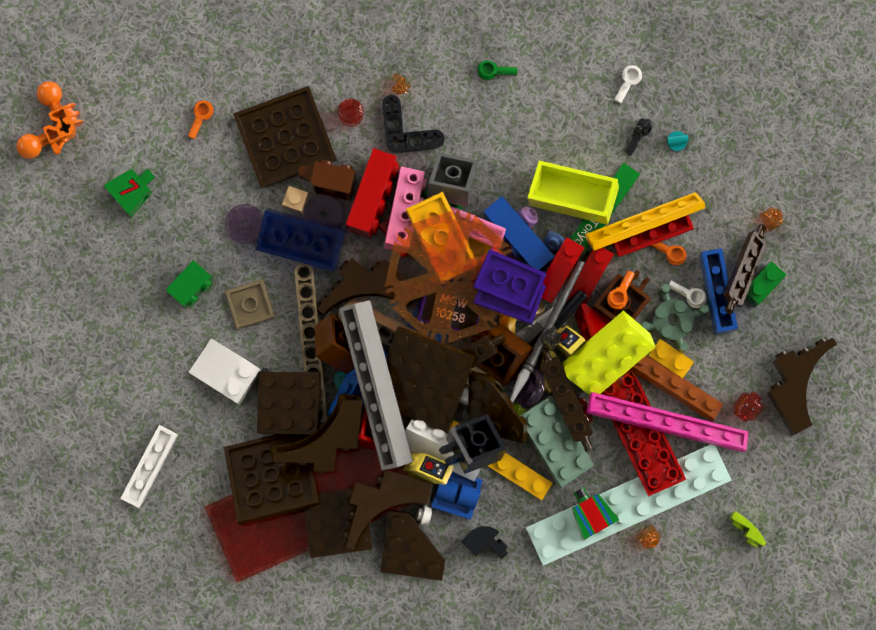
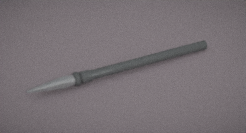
[510,260,585,402]

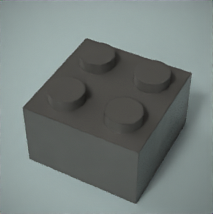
[428,152,478,207]

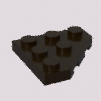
[468,371,527,444]
[380,509,445,581]

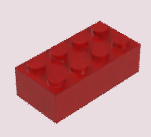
[346,148,400,239]

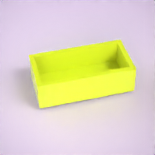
[528,161,619,225]
[562,311,656,395]

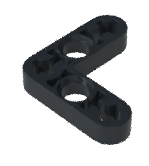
[382,95,445,153]

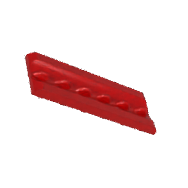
[601,370,686,497]

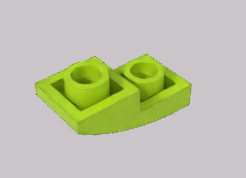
[729,511,766,548]

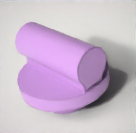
[517,207,538,229]

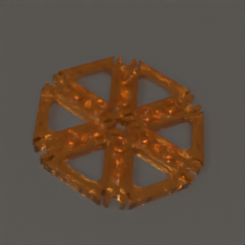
[384,210,512,343]

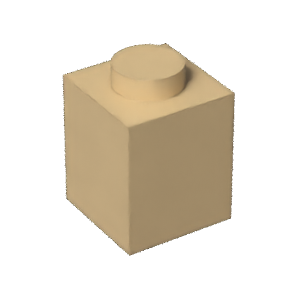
[282,186,310,216]

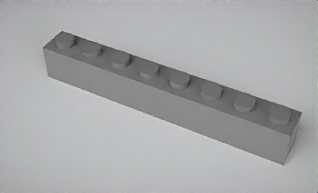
[339,300,413,470]

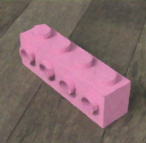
[383,166,427,253]

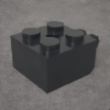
[439,414,506,474]

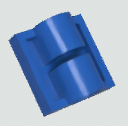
[431,471,483,520]

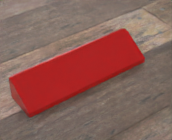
[612,215,694,257]

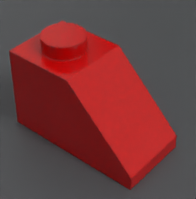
[574,304,610,344]

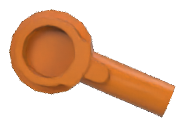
[188,100,214,139]
[650,242,687,266]
[607,271,635,309]

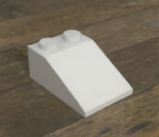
[189,338,261,405]

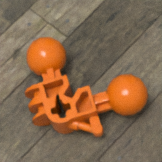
[16,81,84,159]

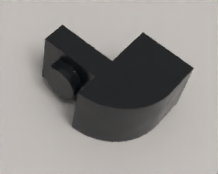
[461,526,508,559]

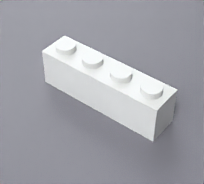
[405,419,481,481]

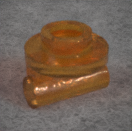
[391,73,411,94]
[759,207,783,232]
[635,524,660,548]

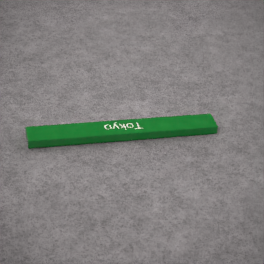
[541,163,640,305]

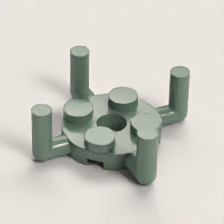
[641,284,709,353]

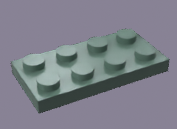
[519,395,594,488]

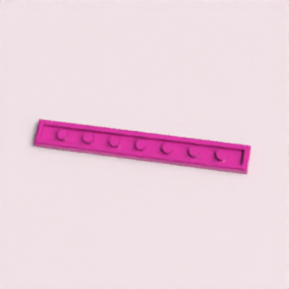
[587,392,749,453]

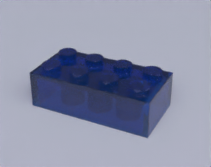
[255,208,347,272]

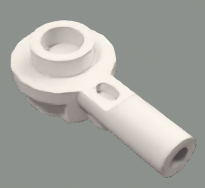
[614,65,642,104]
[669,280,707,309]
[415,486,433,526]

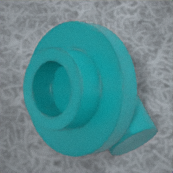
[667,131,689,151]

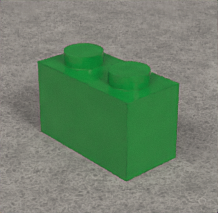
[166,260,213,308]
[746,261,787,307]

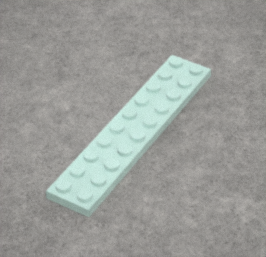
[526,444,732,566]

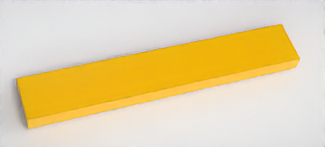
[585,192,706,250]

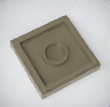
[224,279,276,330]

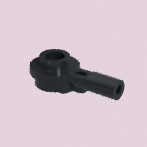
[625,118,652,156]

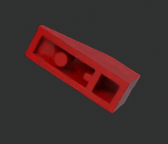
[541,237,585,304]
[566,247,614,304]

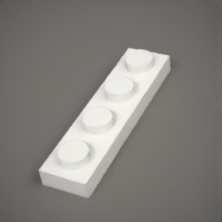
[120,425,178,508]

